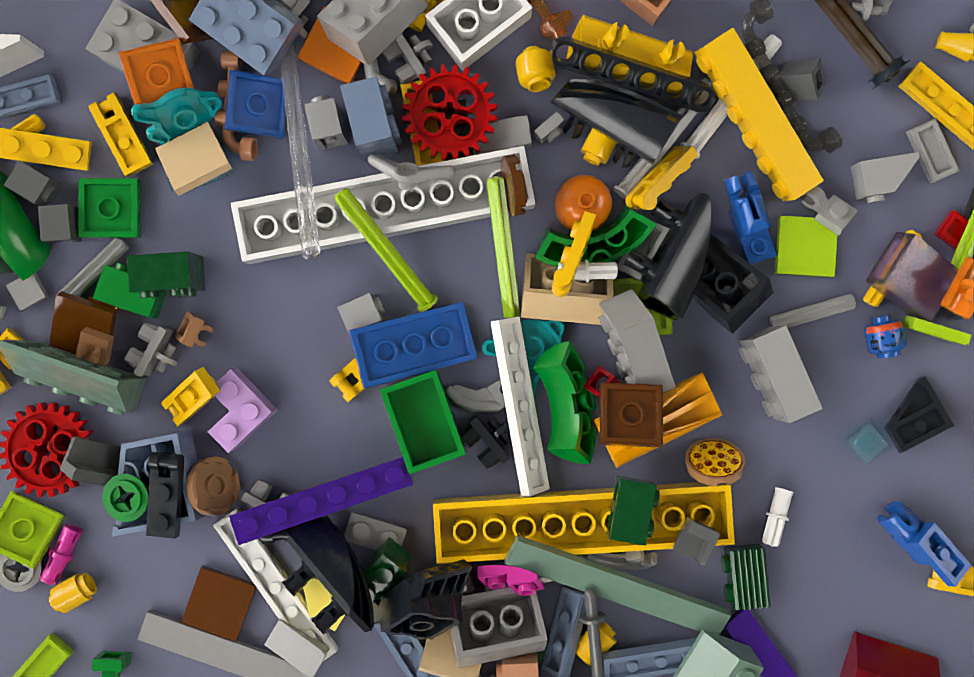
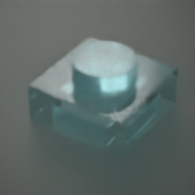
[844,422,888,464]

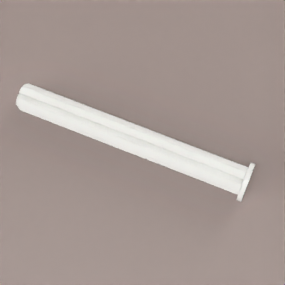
[680,34,782,159]

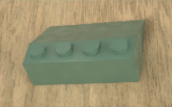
[0,340,147,415]

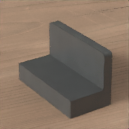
[60,436,121,486]

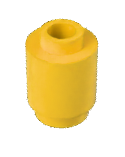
[581,128,617,166]
[49,572,97,614]
[576,621,617,666]

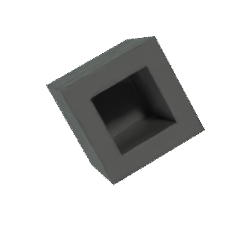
[4,160,61,206]

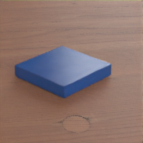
[224,69,290,139]

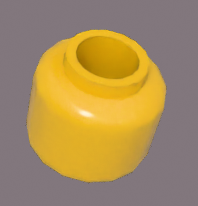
[515,46,556,92]

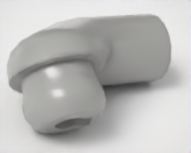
[364,59,398,95]

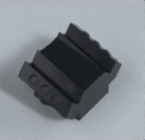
[372,559,472,640]

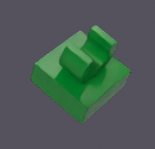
[92,651,131,677]

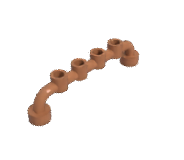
[215,51,258,161]

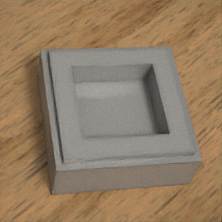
[6,272,49,311]

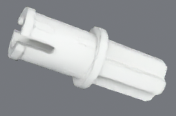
[558,259,618,283]
[762,487,794,547]

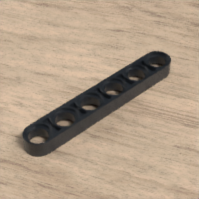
[550,36,716,113]

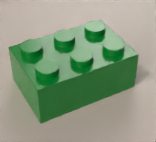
[380,369,466,474]

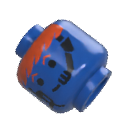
[864,315,907,359]

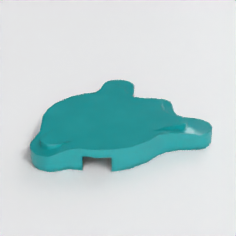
[131,88,222,145]
[482,319,565,396]

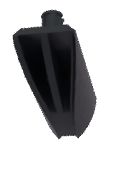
[551,78,682,168]
[624,193,711,321]
[282,516,374,634]

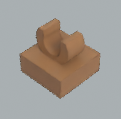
[174,311,213,348]
[76,327,114,366]

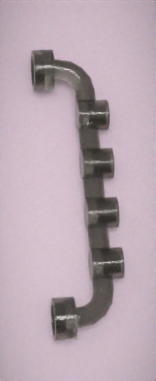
[741,0,842,153]

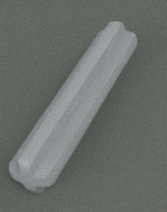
[57,238,129,297]
[770,294,856,328]

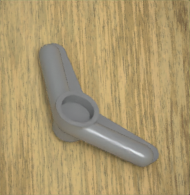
[368,154,456,190]

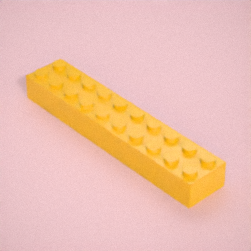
[433,482,735,564]

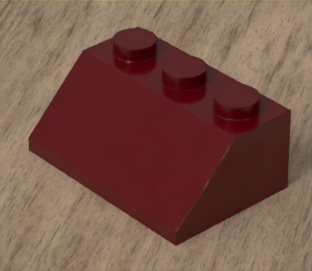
[840,631,940,677]

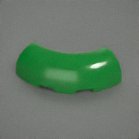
[0,171,51,281]
[535,205,656,267]
[533,341,597,464]

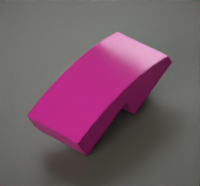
[477,565,545,596]

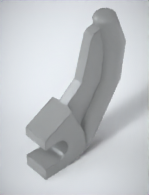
[445,379,505,413]
[584,550,657,570]

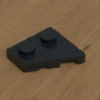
[884,376,954,453]

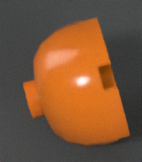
[554,175,612,231]

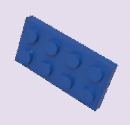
[348,302,477,388]

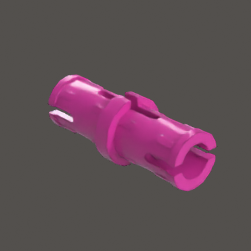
[40,524,83,585]

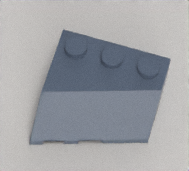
[112,429,206,537]

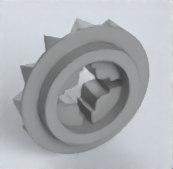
[0,554,44,592]

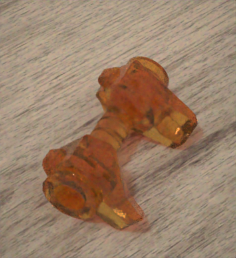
[527,0,573,41]

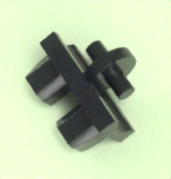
[460,415,511,469]

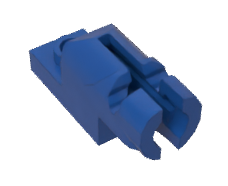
[724,170,777,264]
[877,501,972,587]

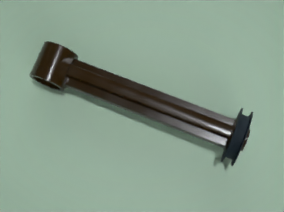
[815,0,910,89]

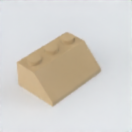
[521,253,613,325]

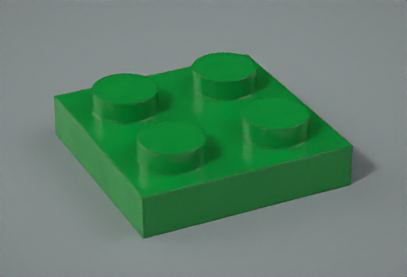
[78,178,141,238]

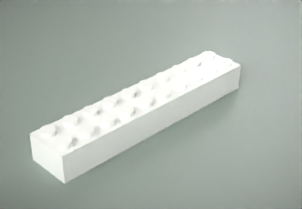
[231,146,535,264]

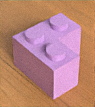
[208,368,278,453]

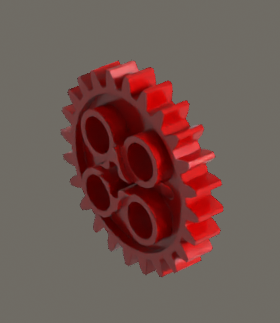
[402,64,497,161]
[0,402,94,498]

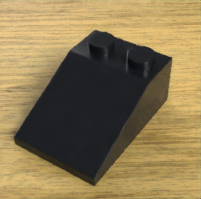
[692,233,773,334]

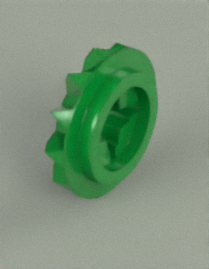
[102,473,149,522]

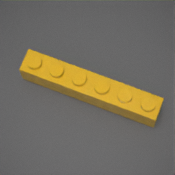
[694,27,824,202]

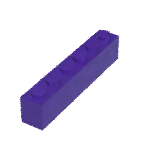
[229,457,413,545]

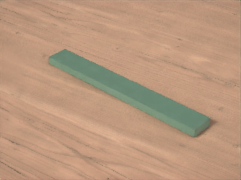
[505,535,731,635]

